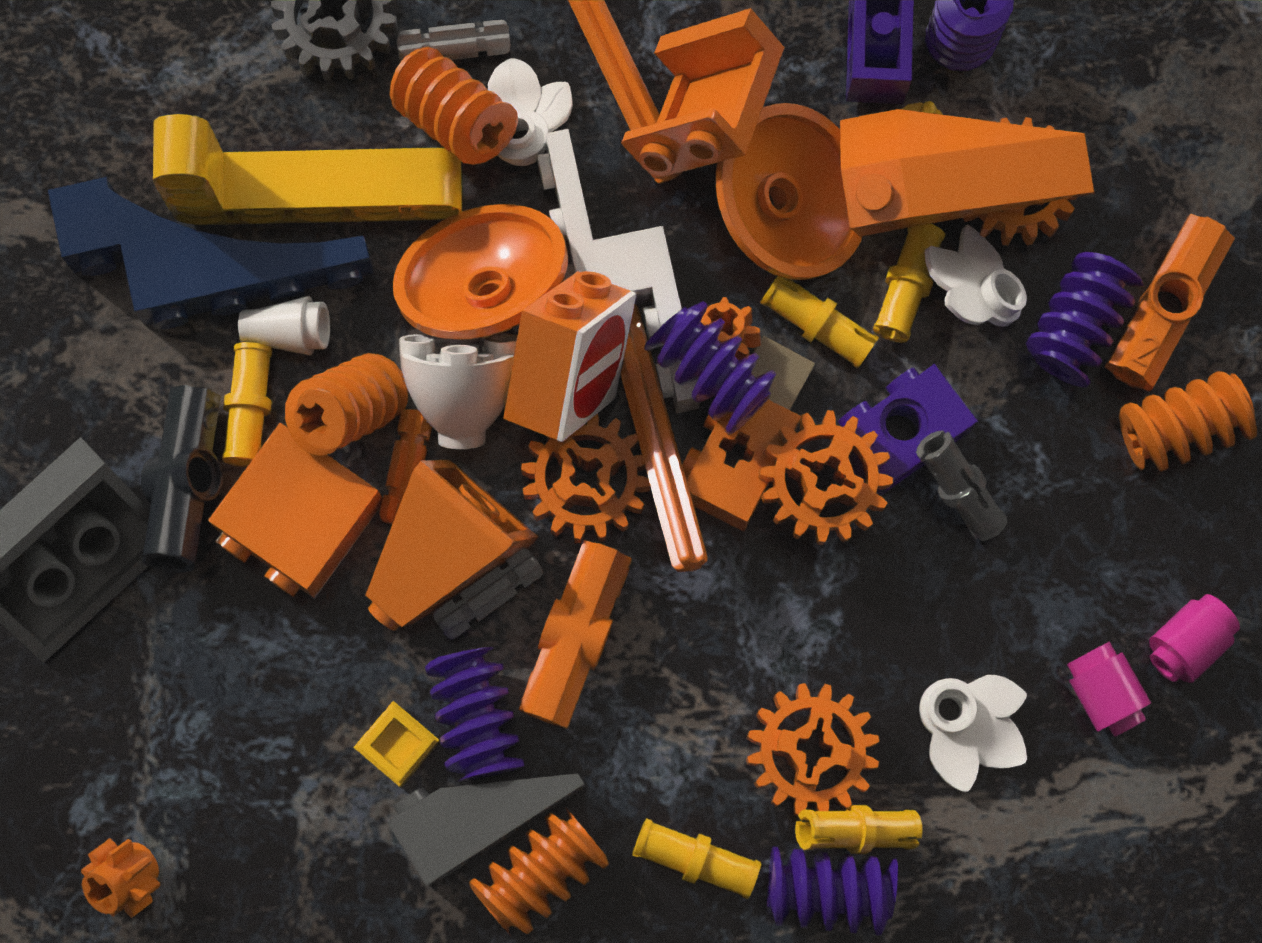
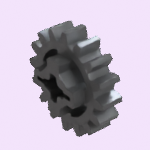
[271,0,398,81]

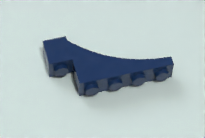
[48,177,374,329]

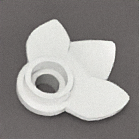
[488,58,573,166]
[925,225,1027,327]
[919,675,1027,792]

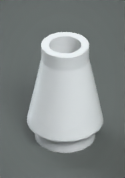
[238,296,330,355]

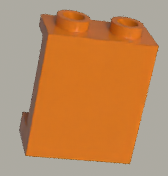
[621,8,785,179]

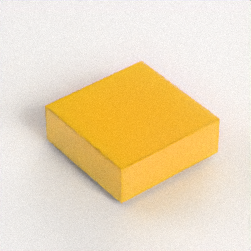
[353,701,440,788]

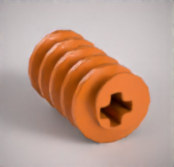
[390,47,518,165]
[285,353,408,456]
[1119,371,1257,472]
[469,807,609,936]

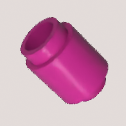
[1149,594,1240,683]
[1067,642,1151,737]

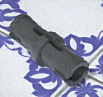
[916,431,1007,541]

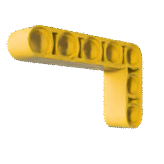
[153,114,462,225]

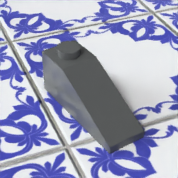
[387,773,585,887]

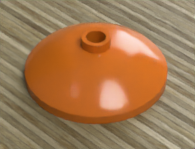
[716,103,863,280]
[393,204,568,340]

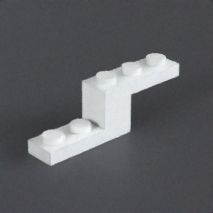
[537,129,700,414]

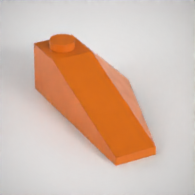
[840,109,1095,236]

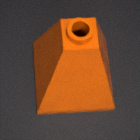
[365,460,539,631]

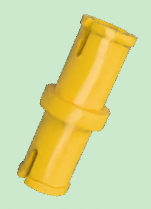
[873,224,945,343]
[760,276,879,369]
[222,342,272,467]
[795,805,922,854]
[632,818,761,899]

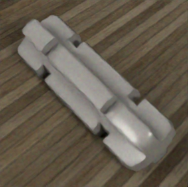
[397,19,511,62]

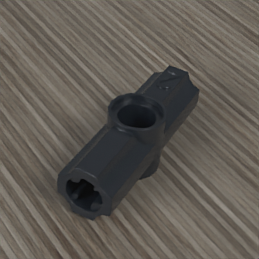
[141,385,223,573]

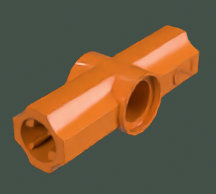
[1105,214,1235,391]
[518,540,632,729]

